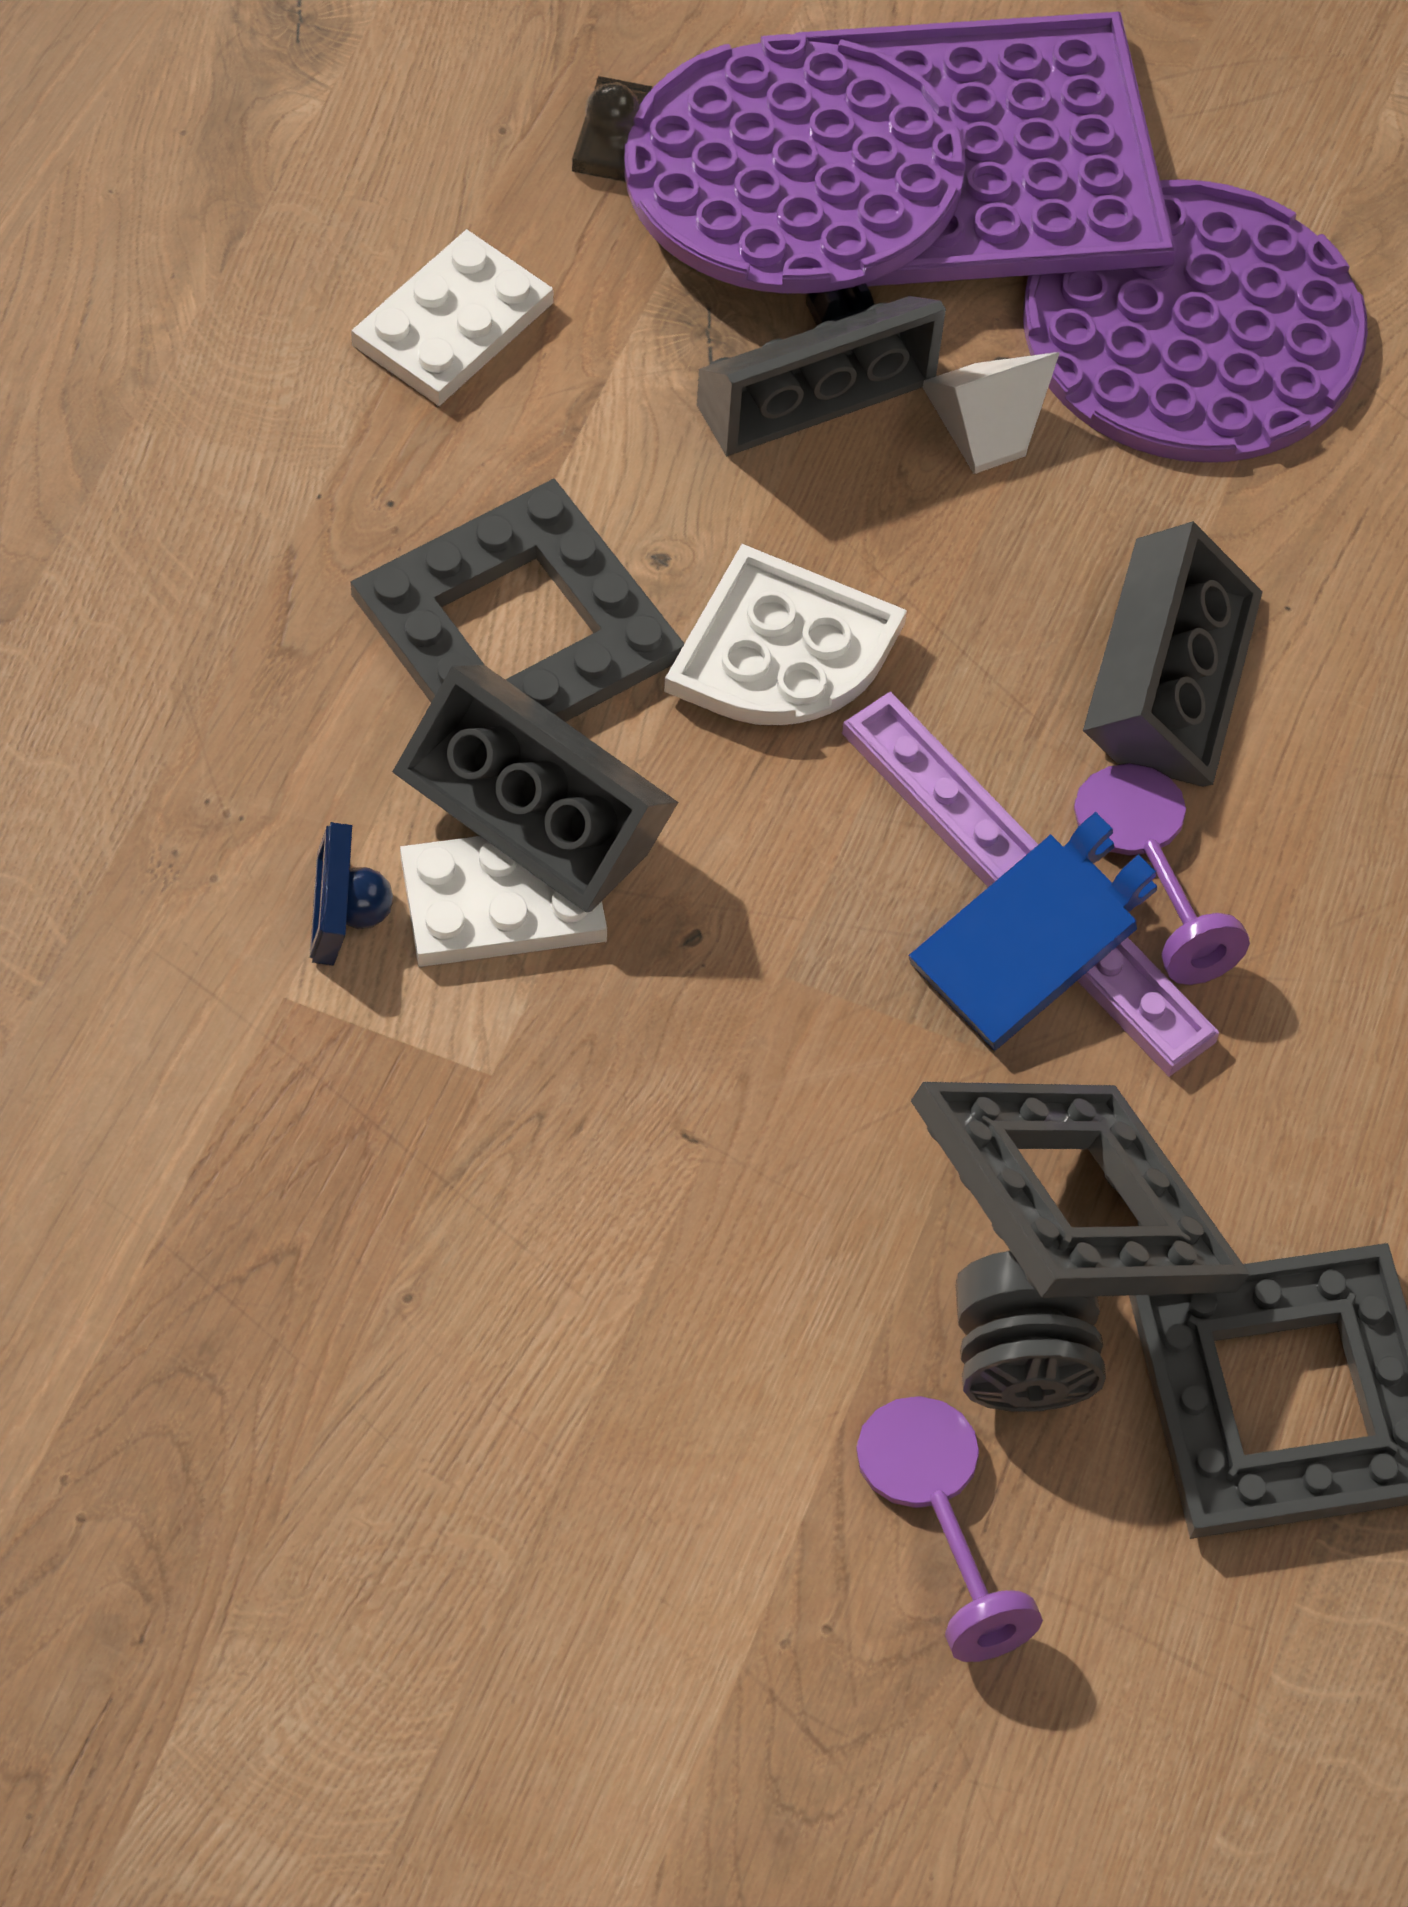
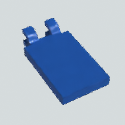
[909,811,1157,1051]

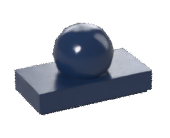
[310,822,393,966]

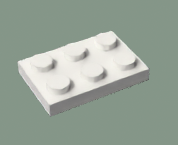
[351,229,553,406]
[400,836,607,967]

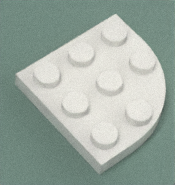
[664,544,907,725]

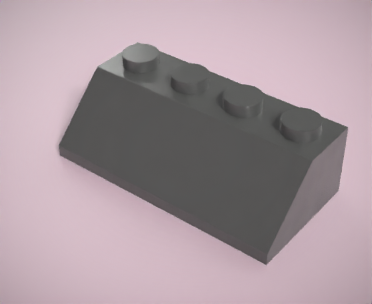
[697,296,946,457]
[1083,521,1263,787]
[392,665,679,913]

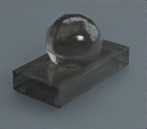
[572,76,652,182]

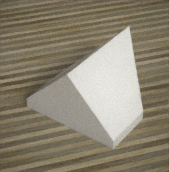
[923,352,1060,474]

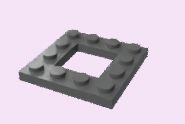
[350,478,685,722]
[911,1082,1250,1298]
[1129,1243,1408,1539]

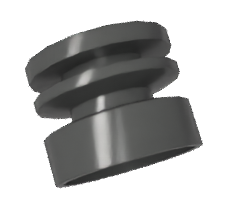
[955,1251,1106,1412]

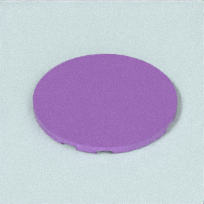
[625,34,965,294]
[1023,180,1367,462]

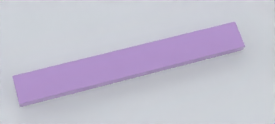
[842,691,1219,1077]

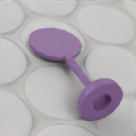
[1074,764,1250,985]
[856,1396,1043,1662]

